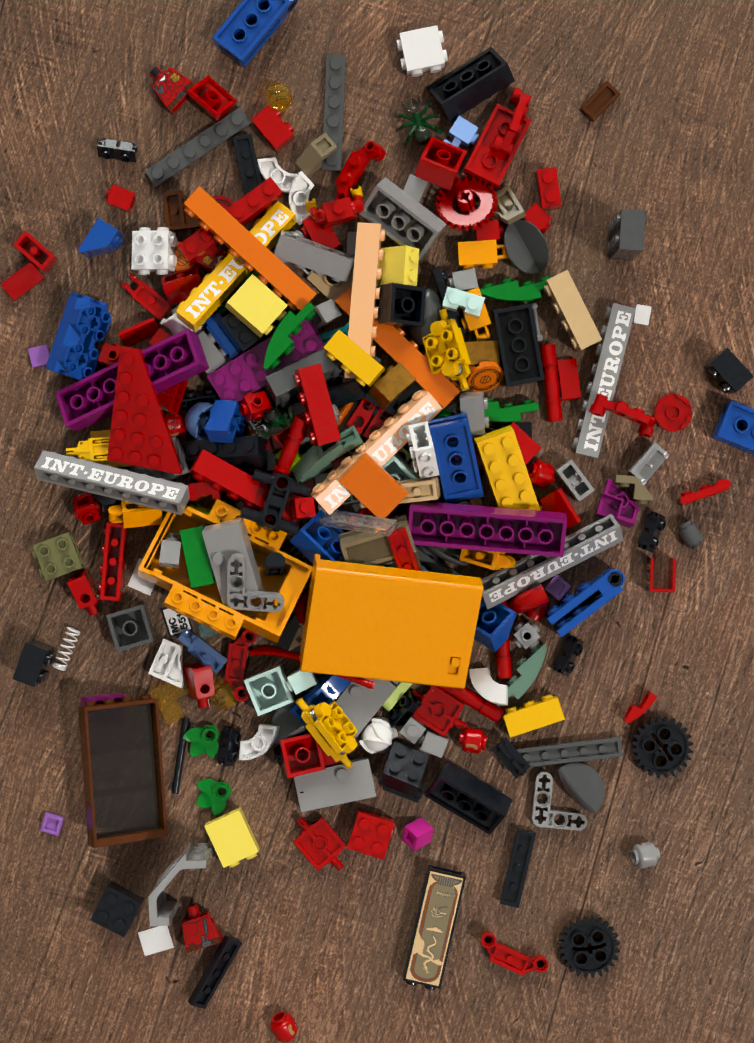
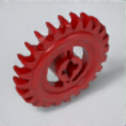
[435,174,498,231]

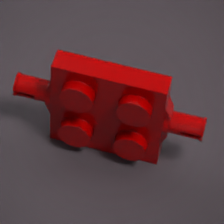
[412,685,468,737]
[293,816,347,871]

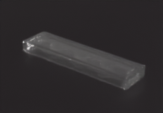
[320,510,398,537]

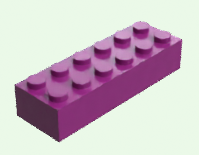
[207,320,325,404]

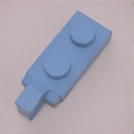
[178,629,228,673]

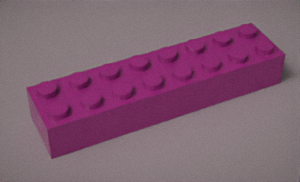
[55,328,210,431]
[408,501,567,557]

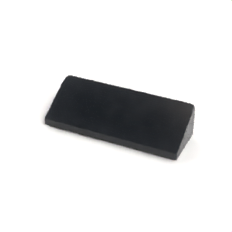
[327,379,366,408]

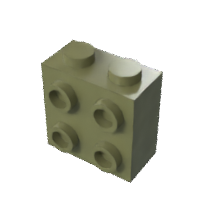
[32,532,85,581]

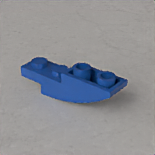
[290,674,351,724]

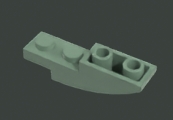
[292,425,364,484]
[496,643,547,707]

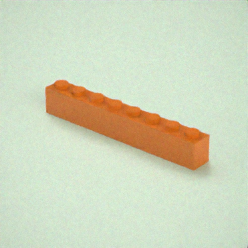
[182,186,317,312]
[335,285,461,410]

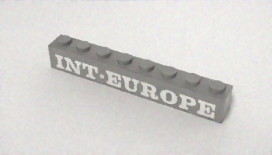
[572,303,636,459]
[34,450,190,515]
[481,514,624,609]

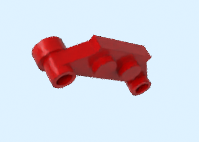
[491,87,532,155]
[334,141,386,200]
[589,394,656,438]
[224,629,257,702]
[480,931,549,976]

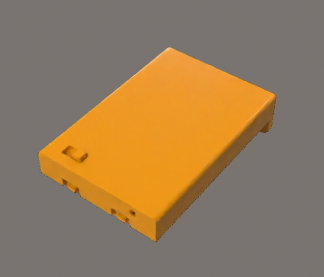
[299,554,483,689]

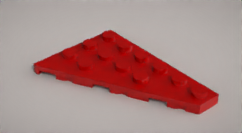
[107,346,183,475]

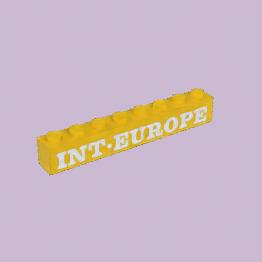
[176,201,296,332]

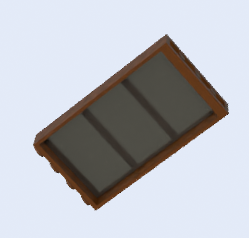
[78,695,168,848]

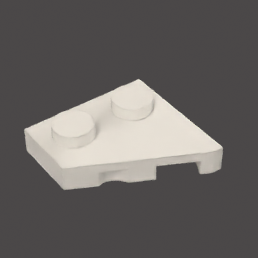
[148,638,184,689]

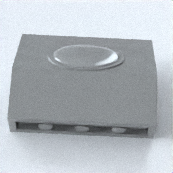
[148,839,214,926]

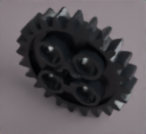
[630,715,693,778]
[558,915,620,978]

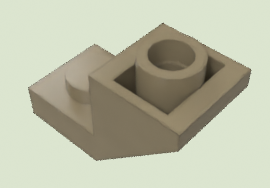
[295,133,337,178]
[613,475,653,504]

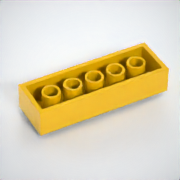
[474,425,541,511]

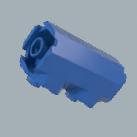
[45,292,111,380]

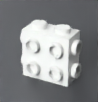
[396,25,448,77]
[131,227,178,275]
[406,421,439,480]

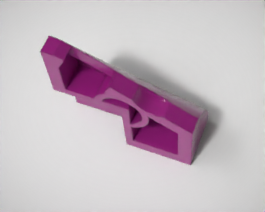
[595,478,640,528]

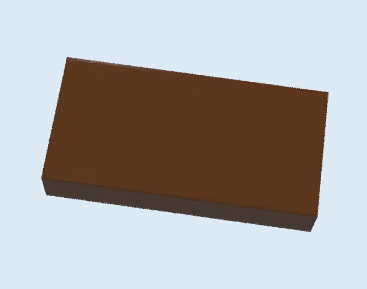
[580,81,621,122]

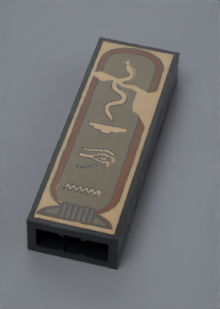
[403,864,466,990]

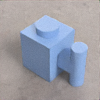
[444,116,479,148]

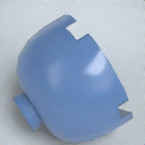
[185,402,213,440]

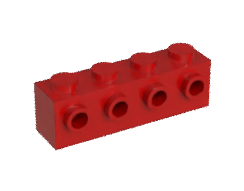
[293,363,341,446]
[98,522,129,601]

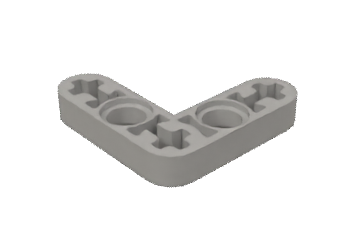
[227,553,285,612]
[532,770,587,831]

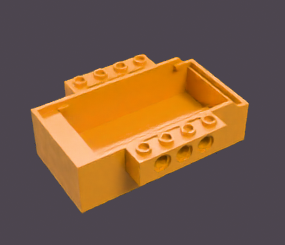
[138,499,313,643]

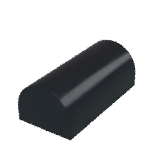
[263,552,285,576]

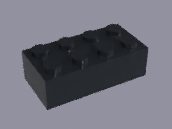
[218,286,299,355]
[492,303,545,388]

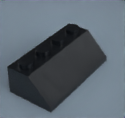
[426,47,515,122]
[185,435,267,482]
[425,761,513,835]

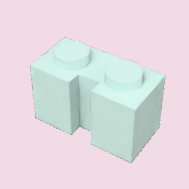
[441,287,485,318]
[286,669,318,695]

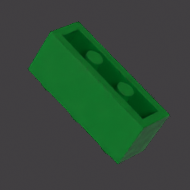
[179,526,215,589]

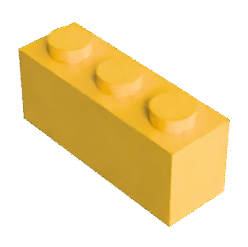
[324,330,385,387]
[502,694,565,738]

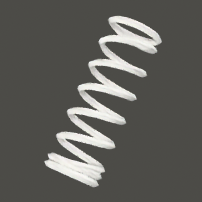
[52,627,81,671]

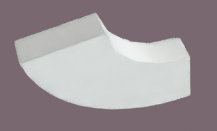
[257,157,297,194]
[288,171,314,226]
[469,668,508,705]
[239,724,280,760]

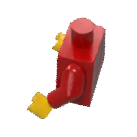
[304,185,364,229]

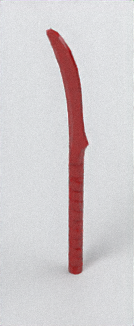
[248,647,375,690]

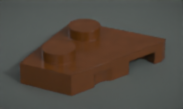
[162,190,201,231]

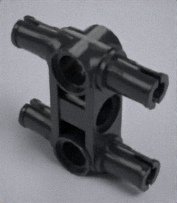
[239,469,311,535]

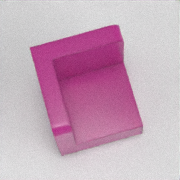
[402,818,434,851]

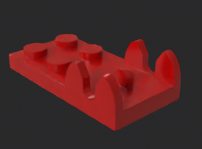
[463,103,532,190]

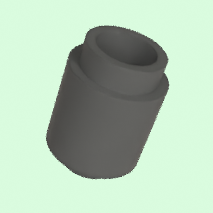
[677,520,704,549]

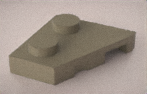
[476,185,526,225]

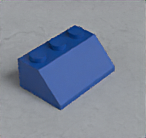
[290,510,345,564]

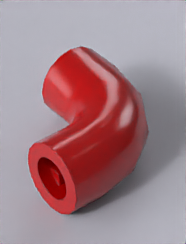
[508,584,549,613]

